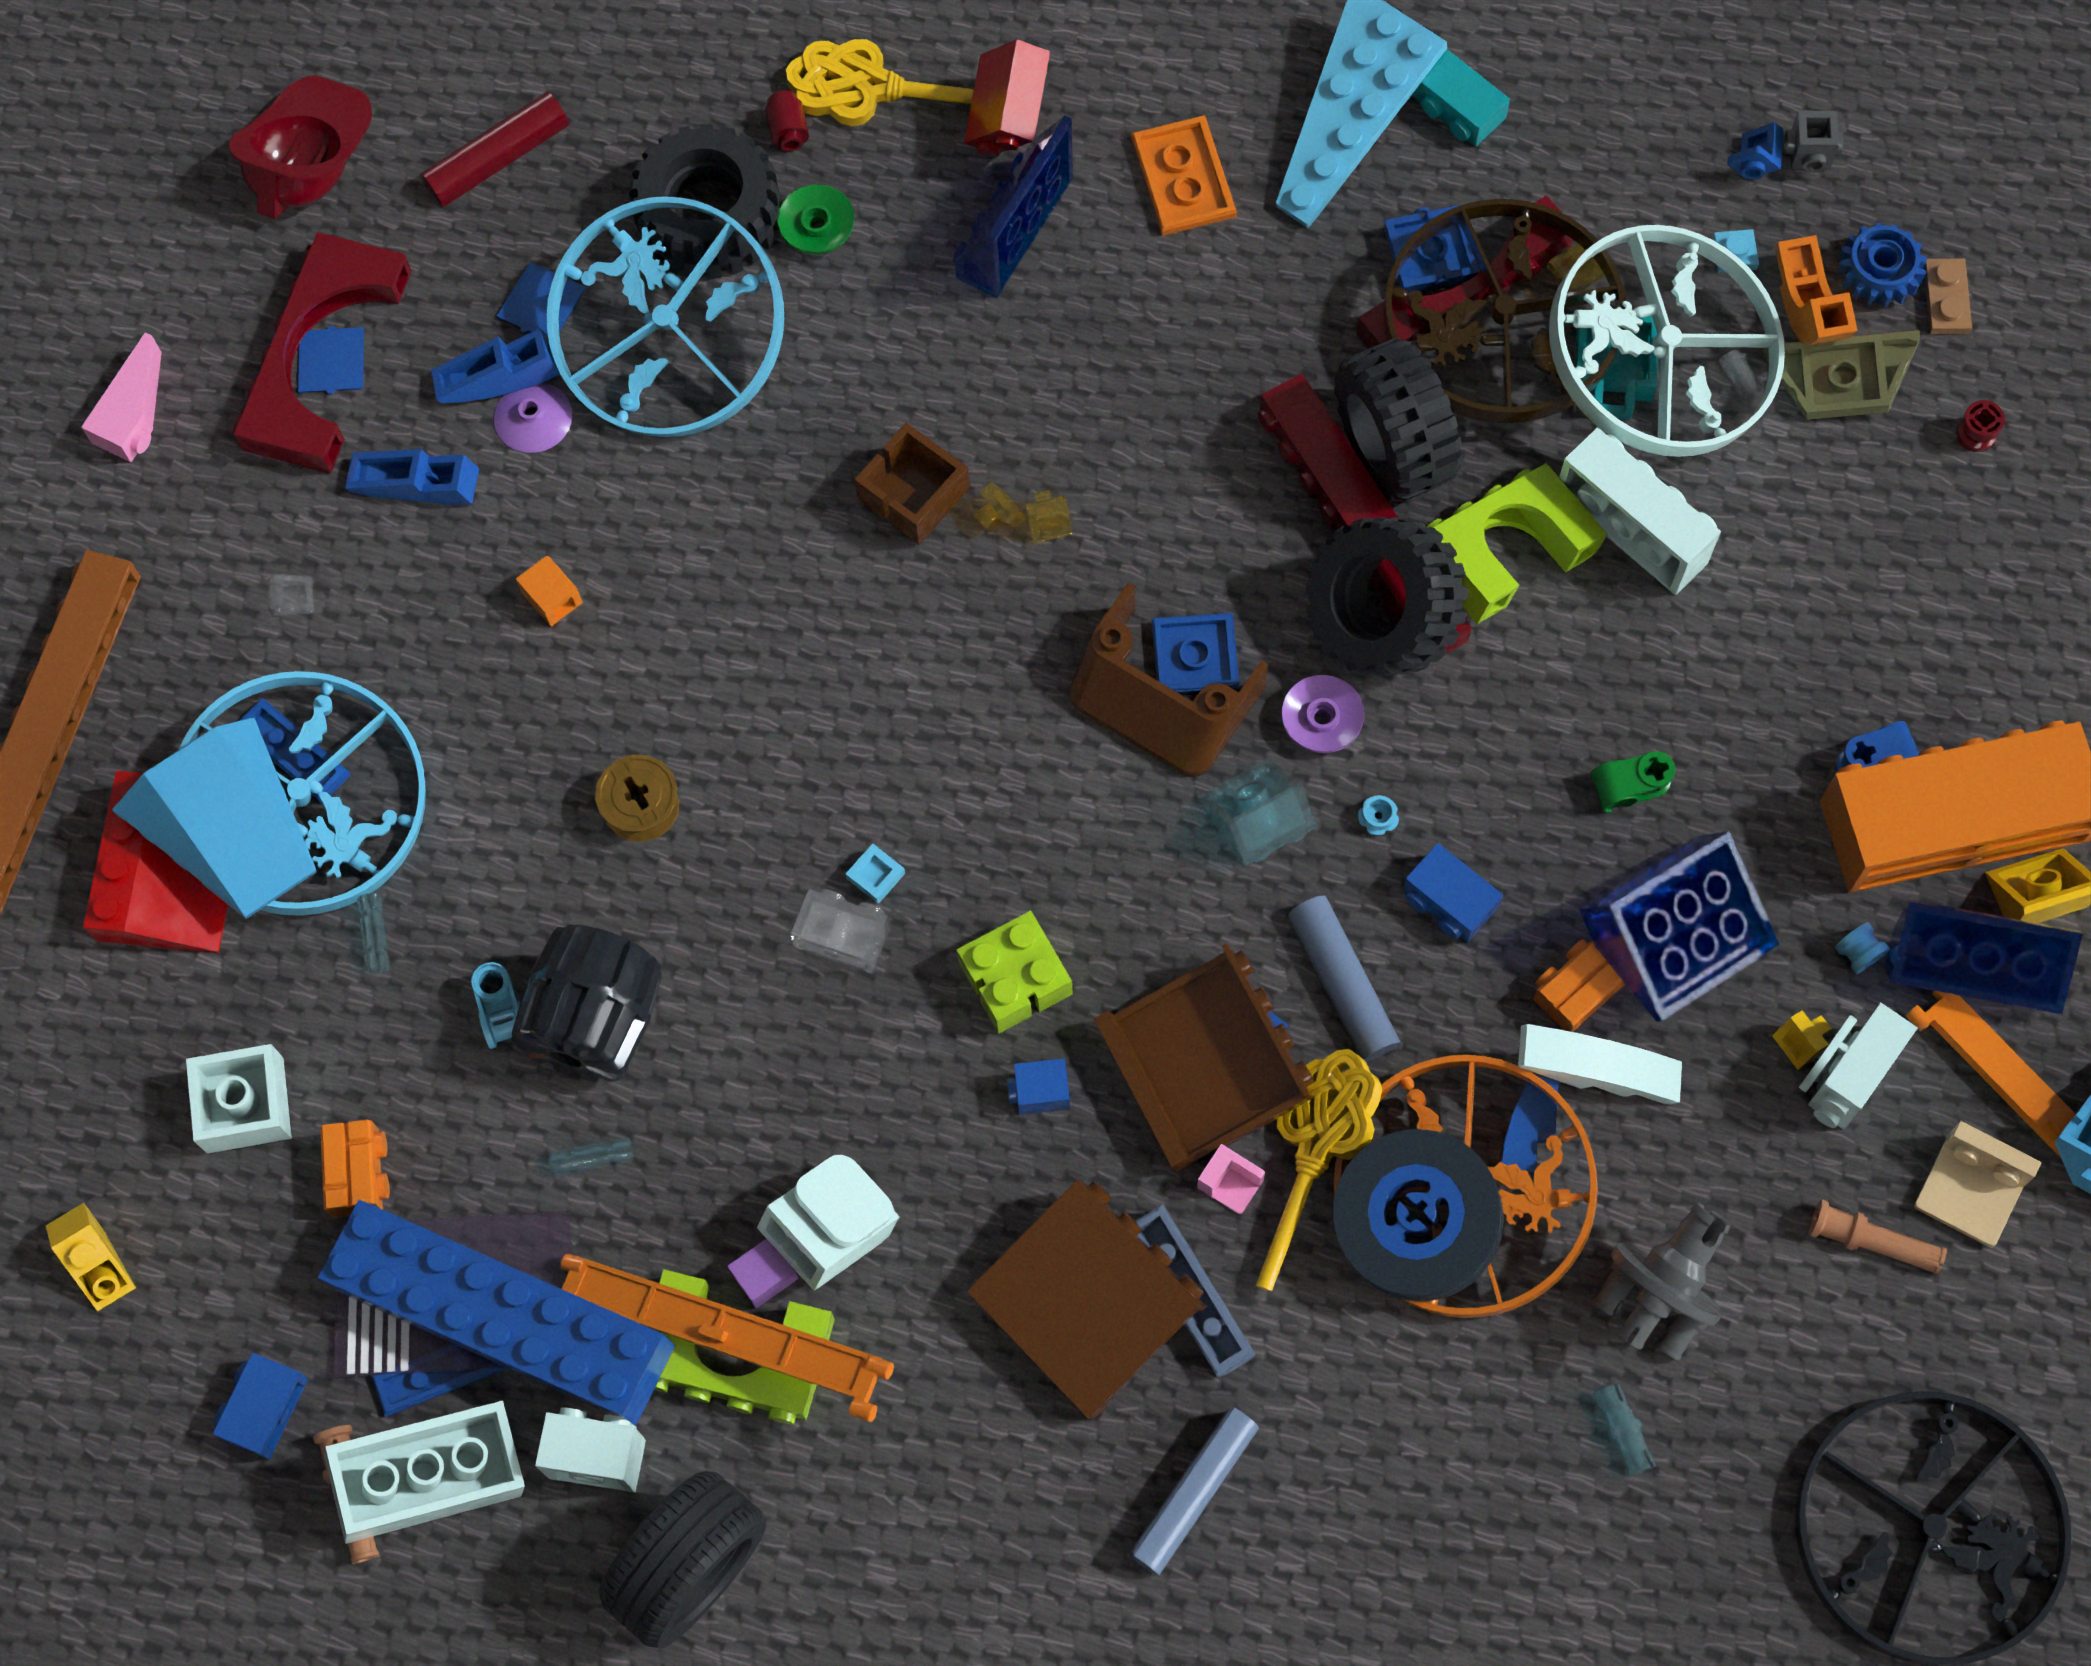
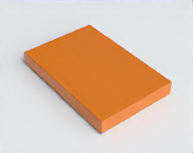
[1131,115,1237,236]

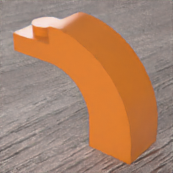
[1774,235,1858,345]

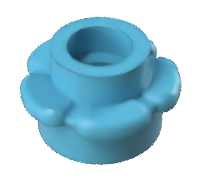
[1358,795,1399,835]

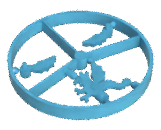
[546,197,784,437]
[178,671,426,915]

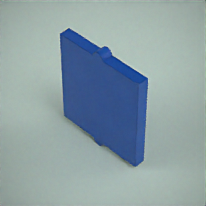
[496,262,586,335]
[298,326,364,395]

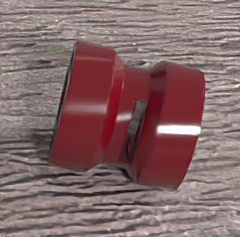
[1956,400,2005,452]

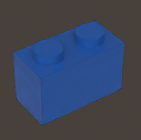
[1403,843,1503,943]
[213,1352,308,1460]

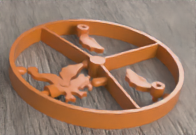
[1334,1055,1598,1318]

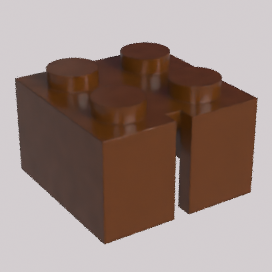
[854,422,970,545]

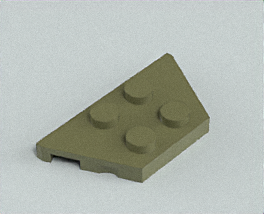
[1763,330,1920,420]

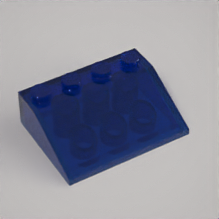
[953,115,1073,298]
[1579,831,1780,1022]

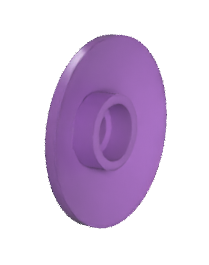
[494,382,572,453]
[1282,675,1364,753]

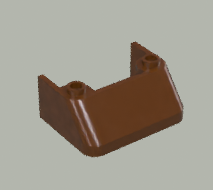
[1070,582,1268,777]

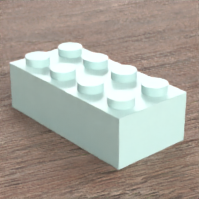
[1559,427,1721,595]
[325,1401,525,1544]

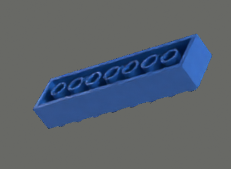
[318,1199,675,1426]

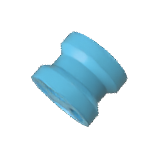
[1835,922,1890,974]

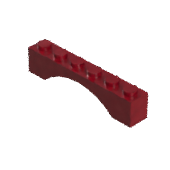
[1356,195,1573,349]

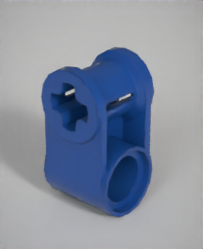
[1835,721,1920,771]

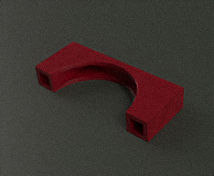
[233,232,412,474]

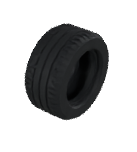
[599,1471,766,1648]

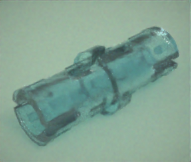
[1593,1383,1657,1477]

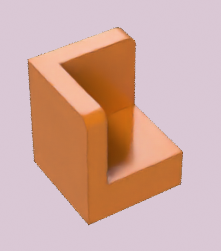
[516,556,583,627]

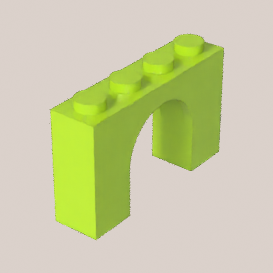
[1427,463,1608,624]
[654,1269,835,1425]

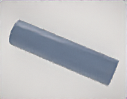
[1288,896,1401,1062]
[1135,1204,1256,1377]
[1129,1407,1259,1576]

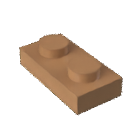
[1924,258,1972,334]

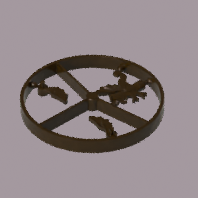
[1384,199,1626,423]

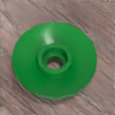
[778,184,855,255]

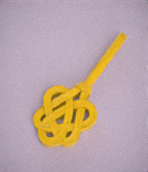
[786,39,974,127]
[1255,1049,1382,1292]

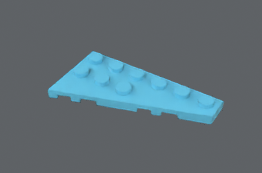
[1276,0,1447,228]

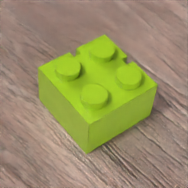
[957,910,1073,1034]

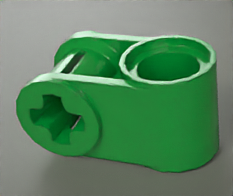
[1590,751,1676,813]

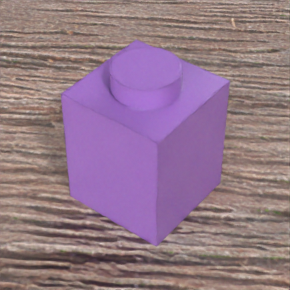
[728,1238,799,1308]

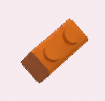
[1533,935,1634,1032]
[320,1120,390,1218]

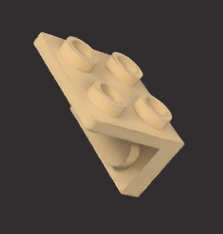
[1914,1121,2042,1248]

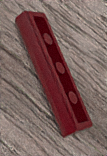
[420,91,569,207]

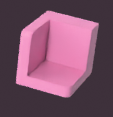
[1197,1144,1265,1214]

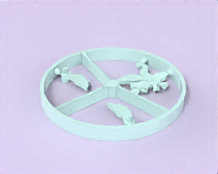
[1549,225,1785,457]

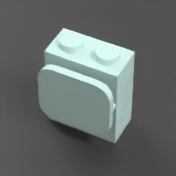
[1799,1003,1918,1129]
[757,1155,899,1291]

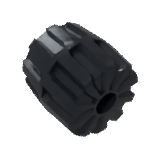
[512,924,662,1082]

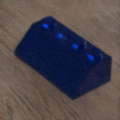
[1885,899,2083,1014]

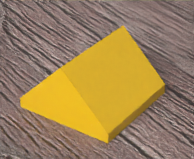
[1985,848,2091,932]

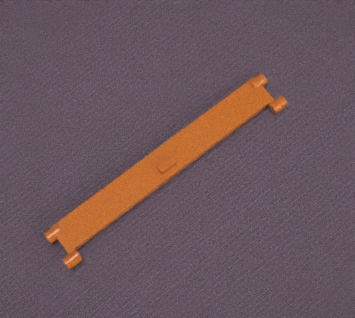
[1905,983,2075,1159]
[560,1253,894,1422]

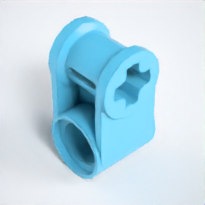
[471,962,521,1049]

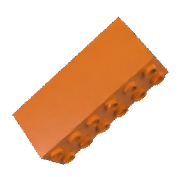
[1820,720,2091,893]

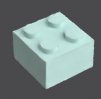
[186,1044,292,1154]
[535,1408,646,1493]

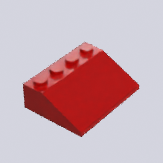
[83,771,228,953]

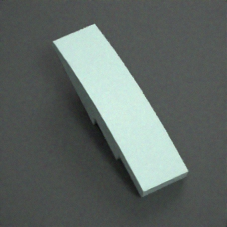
[1518,1024,1682,1104]

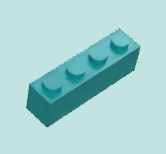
[1411,49,1510,147]

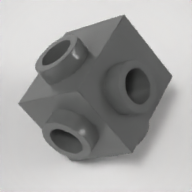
[1784,110,1843,172]

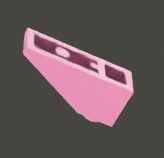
[81,332,162,462]

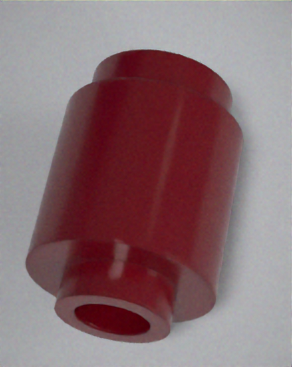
[765,91,809,152]

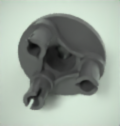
[1591,1202,1731,1360]

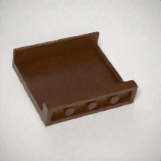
[1093,943,1315,1172]
[967,1179,1207,1419]

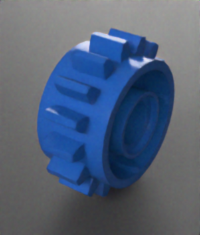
[1837,223,1927,308]

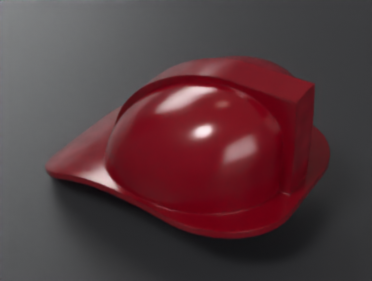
[229,75,372,219]

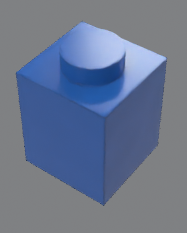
[1007,1058,1070,1115]

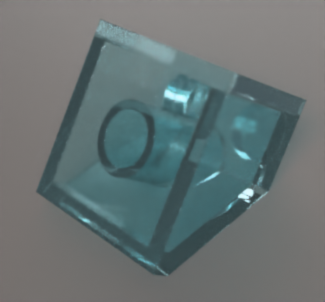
[1198,759,1318,866]

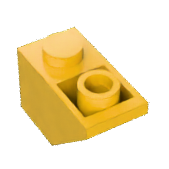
[46,1203,136,1311]

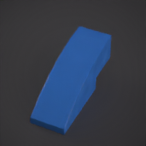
[431,328,561,403]
[345,449,479,505]
[1499,1073,1559,1180]

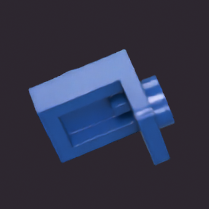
[1727,122,1783,179]

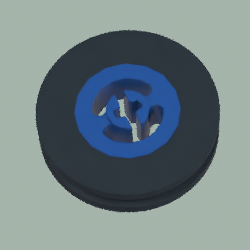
[1333,1129,1504,1302]

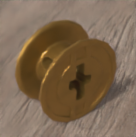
[595,754,680,842]

